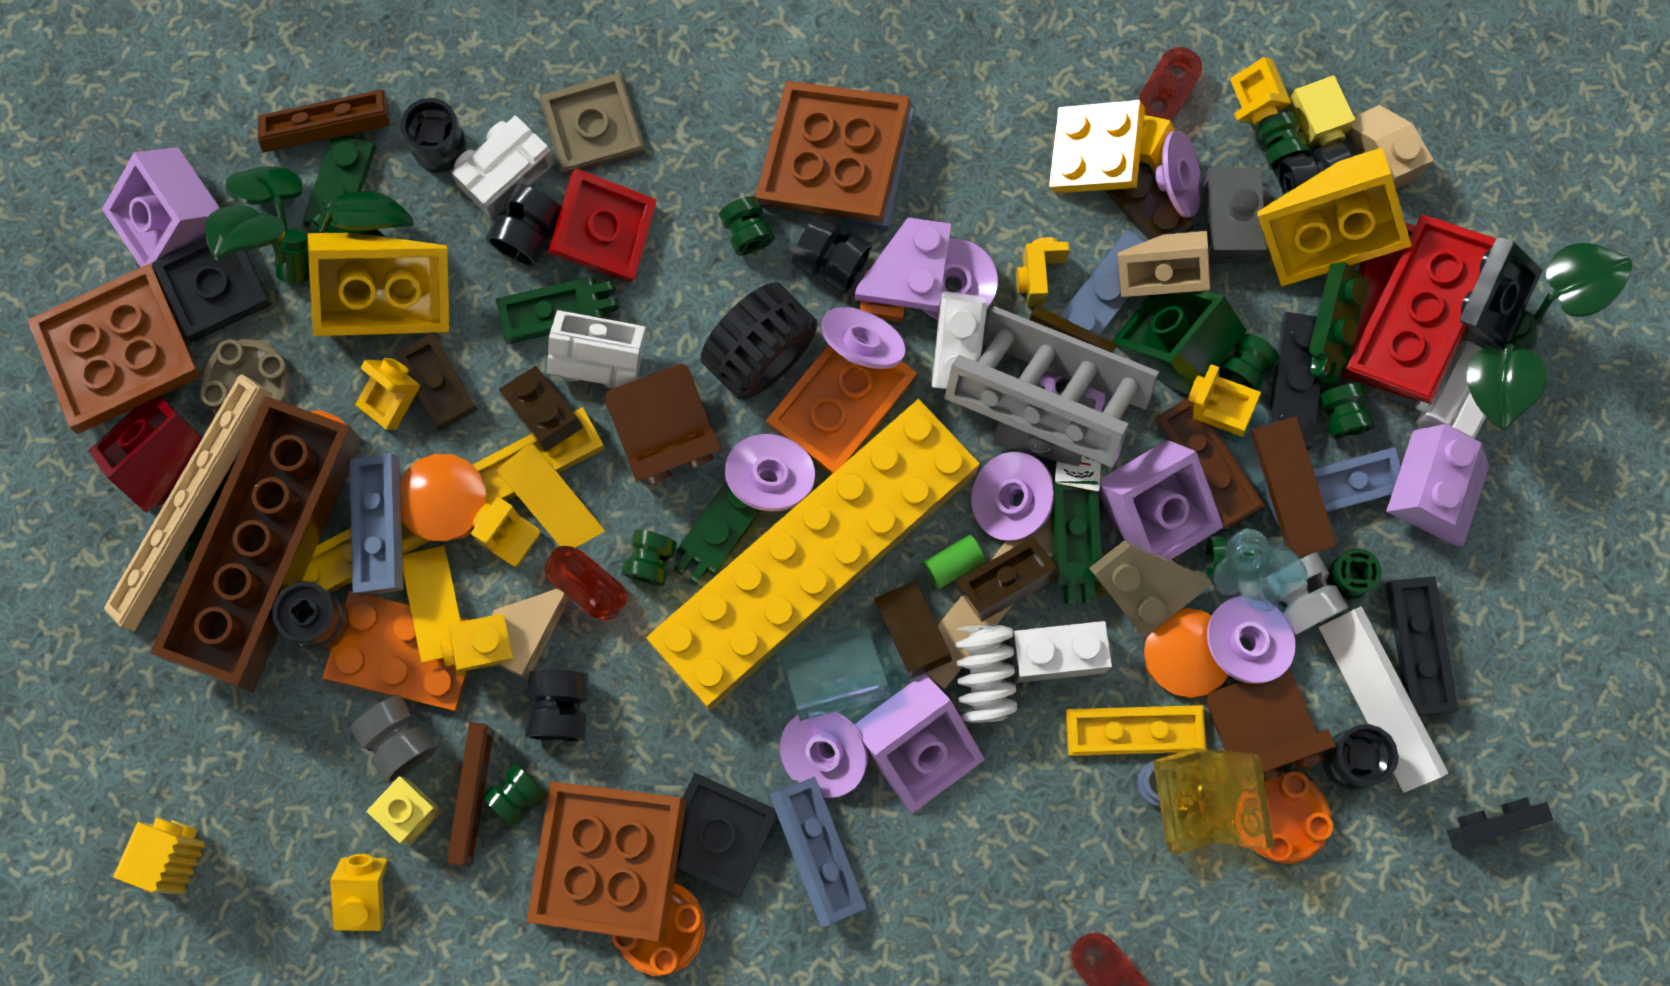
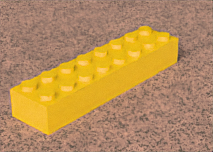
[646,399,980,712]

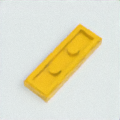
[1065,705,1207,756]

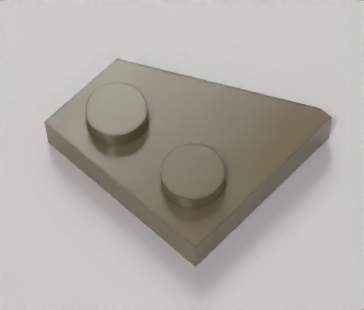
[1089,540,1213,638]

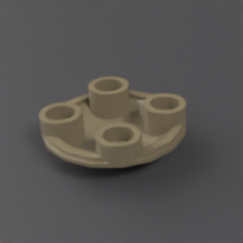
[200,339,291,415]

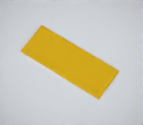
[496,442,605,553]
[402,546,461,663]

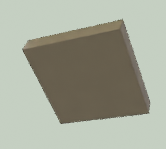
[539,72,645,176]

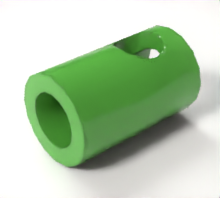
[923,534,986,590]

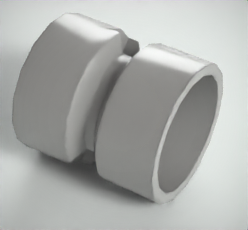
[1265,552,1348,635]

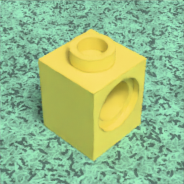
[1287,75,1355,149]
[366,776,443,846]

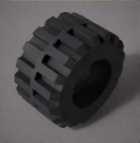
[700,282,818,400]

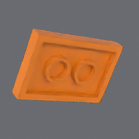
[766,344,918,475]
[322,590,469,712]

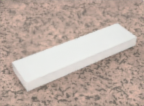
[1318,606,1448,793]

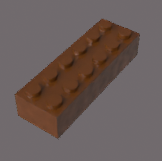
[150,396,362,693]

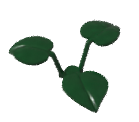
[205,166,414,283]
[1467,243,1632,430]

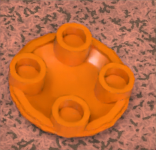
[400,454,486,541]
[1144,608,1228,698]
[1239,771,1333,864]
[612,883,705,976]

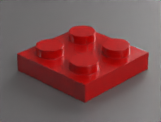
[548,168,657,283]

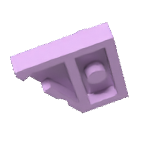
[855,218,951,312]

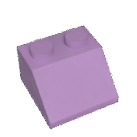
[102,147,220,267]
[1386,424,1489,547]
[1098,440,1224,559]
[854,673,985,814]

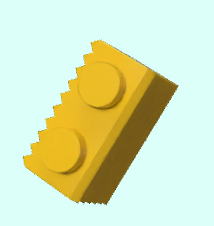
[113,817,206,895]

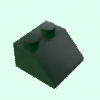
[1112,291,1247,394]

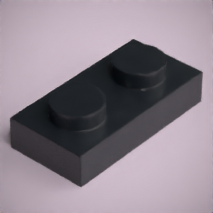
[1446,797,1554,848]

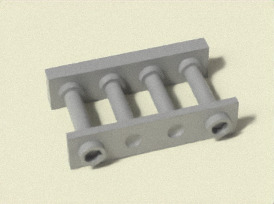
[945,306,1159,467]

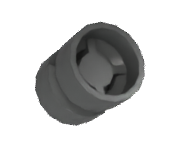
[350,695,437,783]

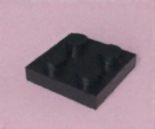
[1459,237,1543,351]
[152,238,272,343]
[676,772,777,898]

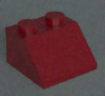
[88,396,203,513]

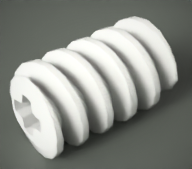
[956,624,1017,723]

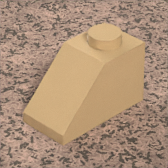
[1347,105,1434,189]
[1118,231,1210,297]
[491,589,569,680]

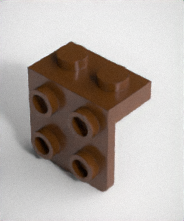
[605,363,721,485]
[1206,669,1335,785]

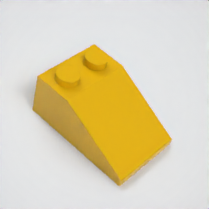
[1257,147,1412,287]
[308,233,449,336]

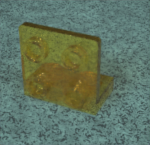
[1153,748,1274,854]

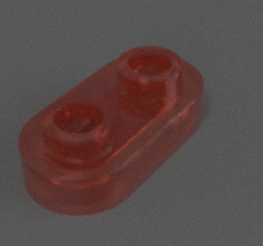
[1138,47,1202,123]
[544,546,628,620]
[1070,933,1149,986]

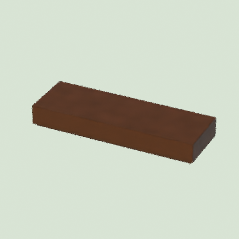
[258,89,390,153]
[1156,397,1265,531]
[1250,416,1337,559]
[447,722,494,867]

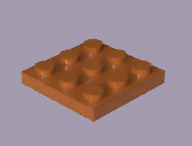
[755,81,912,223]
[27,263,201,435]
[526,781,687,942]

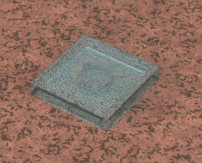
[780,626,890,721]

